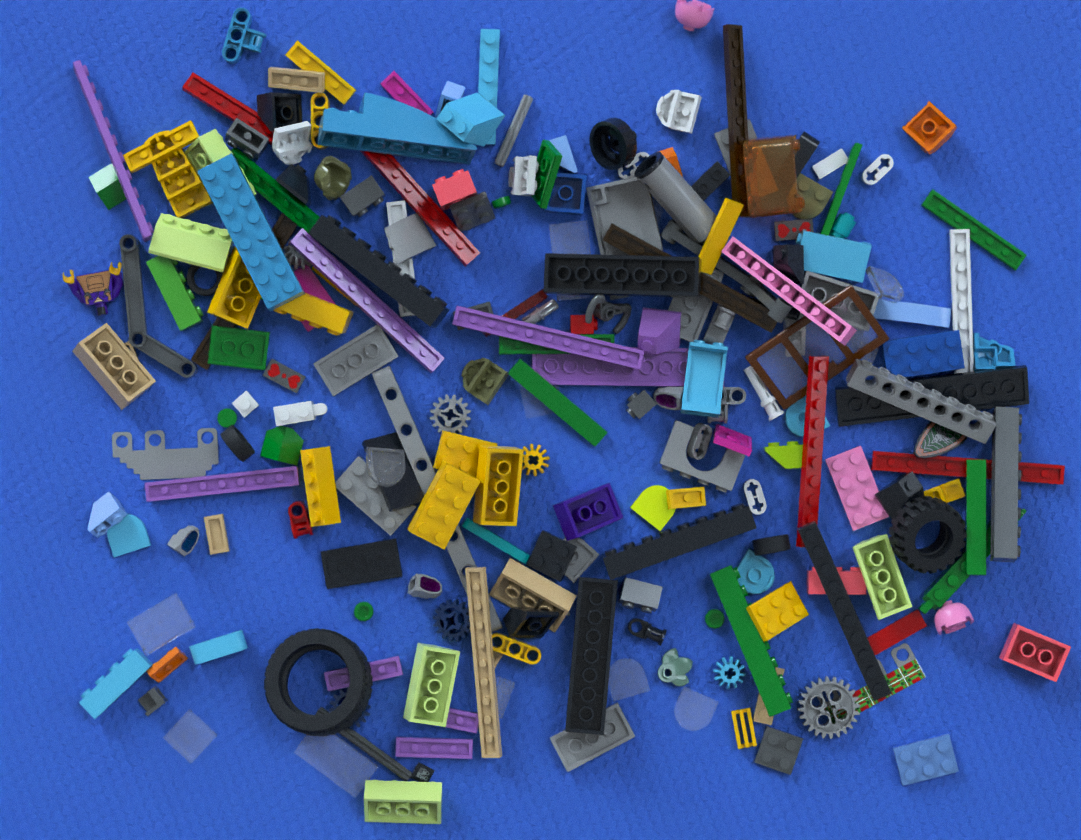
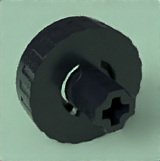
[589,118,637,170]

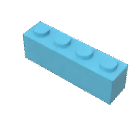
[79,648,153,719]

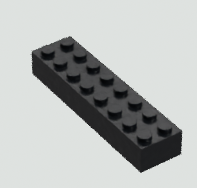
[308,215,449,328]
[544,253,702,298]
[602,503,757,580]
[565,577,618,735]

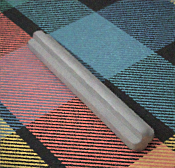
[495,95,533,167]

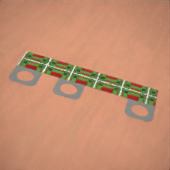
[817,643,926,724]

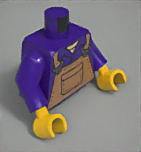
[62,262,123,316]

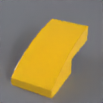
[924,478,966,503]

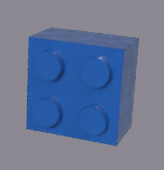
[545,173,587,215]

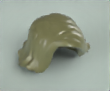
[314,156,352,200]

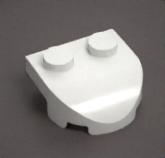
[656,90,702,134]
[272,121,313,165]
[508,155,539,196]

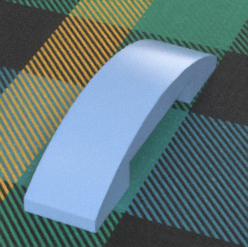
[874,299,952,328]

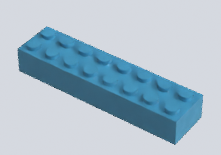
[197,153,305,311]

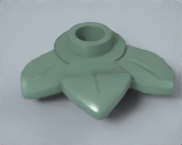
[657,648,693,686]

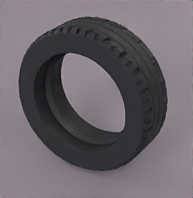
[264,628,373,736]

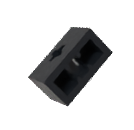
[691,161,730,201]

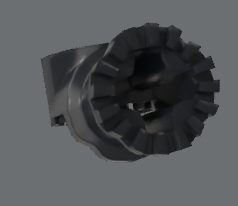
[628,618,667,646]

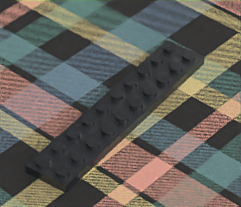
[835,365,1029,427]

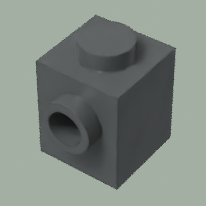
[626,390,656,419]

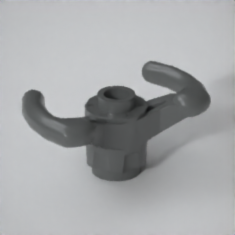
[585,294,632,334]

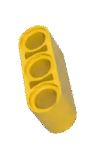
[311,92,330,150]
[492,632,541,664]

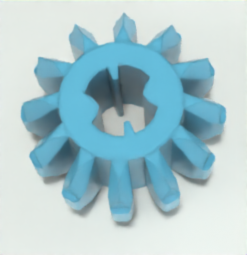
[713,656,746,689]

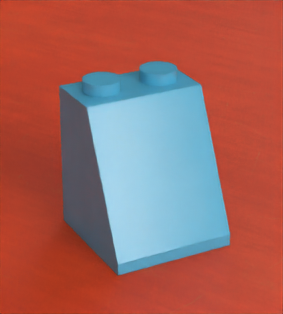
[436,93,505,147]

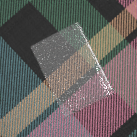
[127,593,196,656]

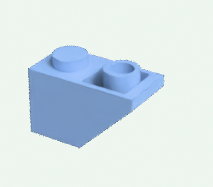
[88,492,127,538]

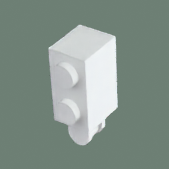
[273,401,328,426]

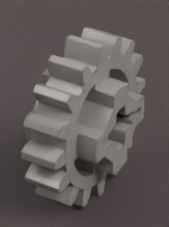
[430,394,471,433]

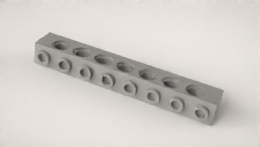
[846,359,996,444]

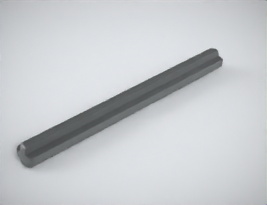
[315,707,412,781]

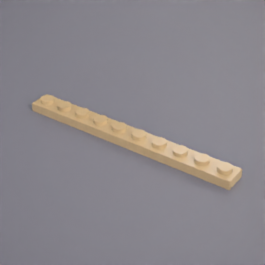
[465,567,502,758]

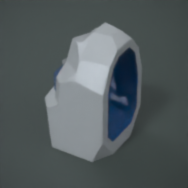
[167,525,199,557]

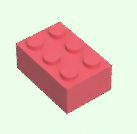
[432,169,477,211]
[999,623,1071,682]

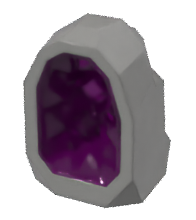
[653,386,684,410]
[408,574,442,599]

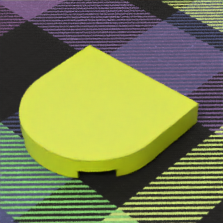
[630,485,676,531]

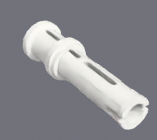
[743,366,784,421]

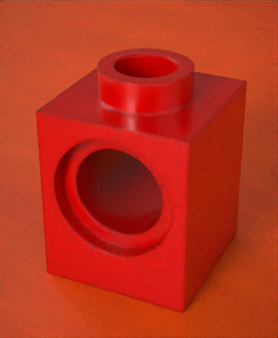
[570,315,598,334]

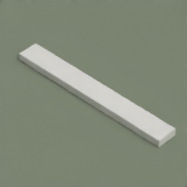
[949,229,974,374]

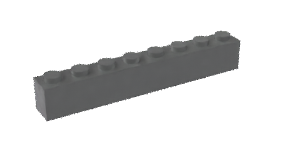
[990,407,1022,563]

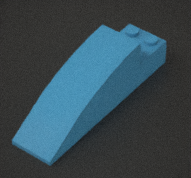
[318,93,477,165]

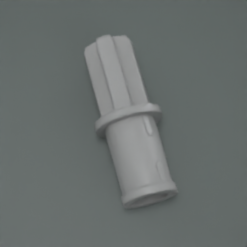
[522,299,559,324]

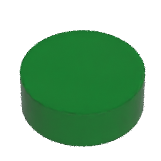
[491,196,511,209]
[217,408,237,428]
[354,602,374,621]
[705,609,724,629]

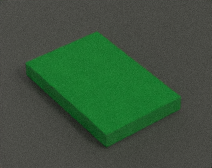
[531,140,562,209]
[207,325,270,370]

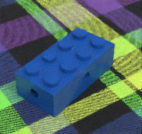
[881,330,965,377]

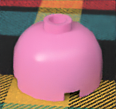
[675,0,714,31]
[934,600,974,635]

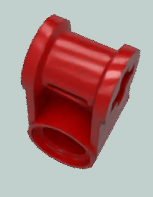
[288,501,314,539]

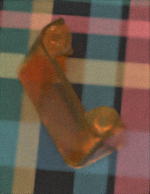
[743,135,805,218]

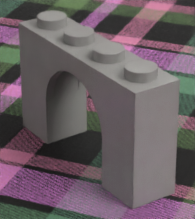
[659,420,745,493]

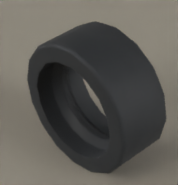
[186,265,223,296]
[220,425,255,462]
[752,534,791,556]

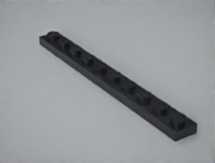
[797,521,892,701]

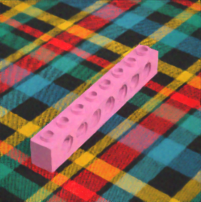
[721,236,857,346]

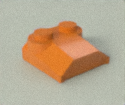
[902,101,957,155]

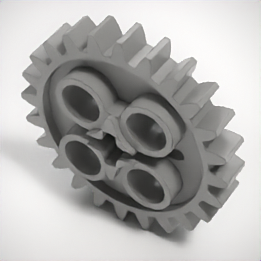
[797,676,860,739]

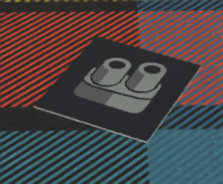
[411,762,435,782]

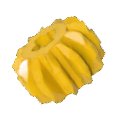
[522,444,550,476]

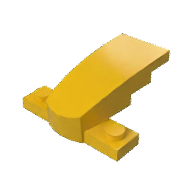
[123,120,213,218]

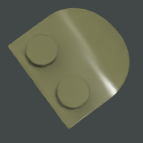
[786,173,833,220]
[462,358,509,405]

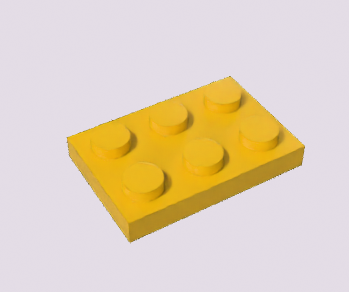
[433,430,498,478]
[746,581,809,642]

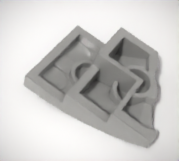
[384,213,436,265]

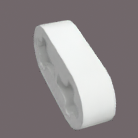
[618,152,650,180]
[861,154,894,185]
[743,479,767,515]

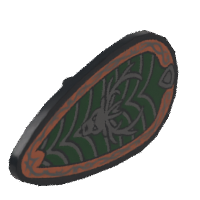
[913,413,967,459]

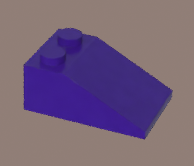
[552,483,623,541]

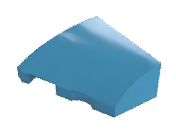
[973,333,1016,371]

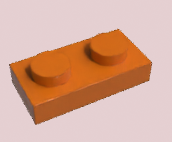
[146,647,188,683]

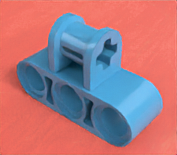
[222,7,266,64]

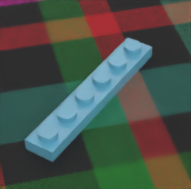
[478,29,500,145]

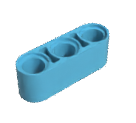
[189,630,248,665]

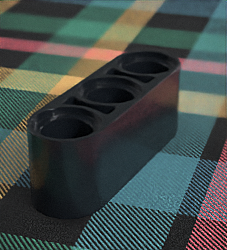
[774,131,820,188]

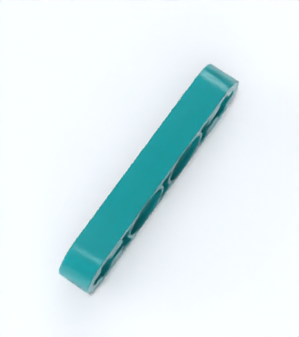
[461,517,530,564]

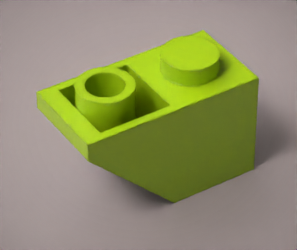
[763,441,803,469]

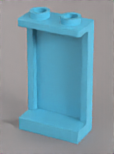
[796,229,872,283]
[681,340,728,418]

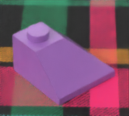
[638,307,681,354]

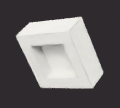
[232,391,259,418]

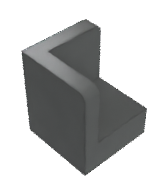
[138,686,168,716]

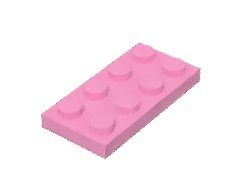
[825,446,889,531]

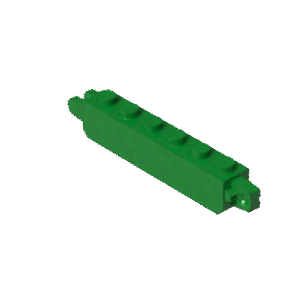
[918,508,1026,614]

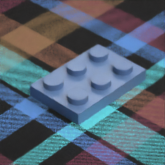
[893,734,959,786]

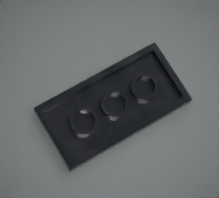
[362,432,424,512]
[321,538,403,589]

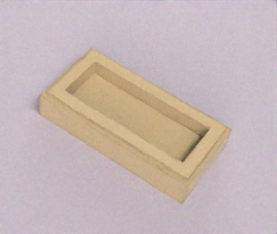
[204,514,230,555]

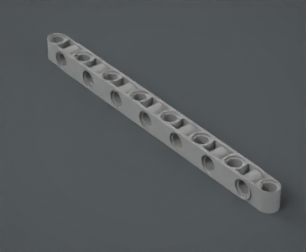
[372,366,503,632]

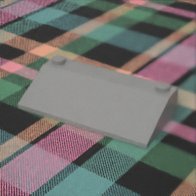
[586,177,663,300]

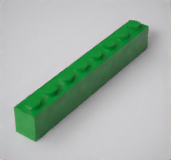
[710,565,793,717]

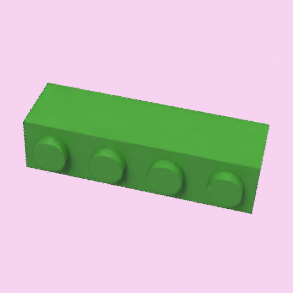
[146,256,204,331]

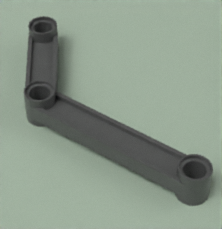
[660,219,792,323]
[119,234,198,378]

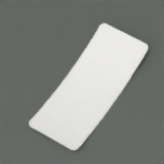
[812,149,848,179]

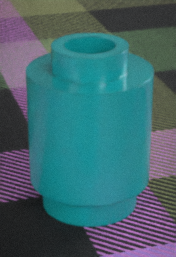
[829,212,856,239]

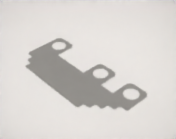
[112,428,219,480]

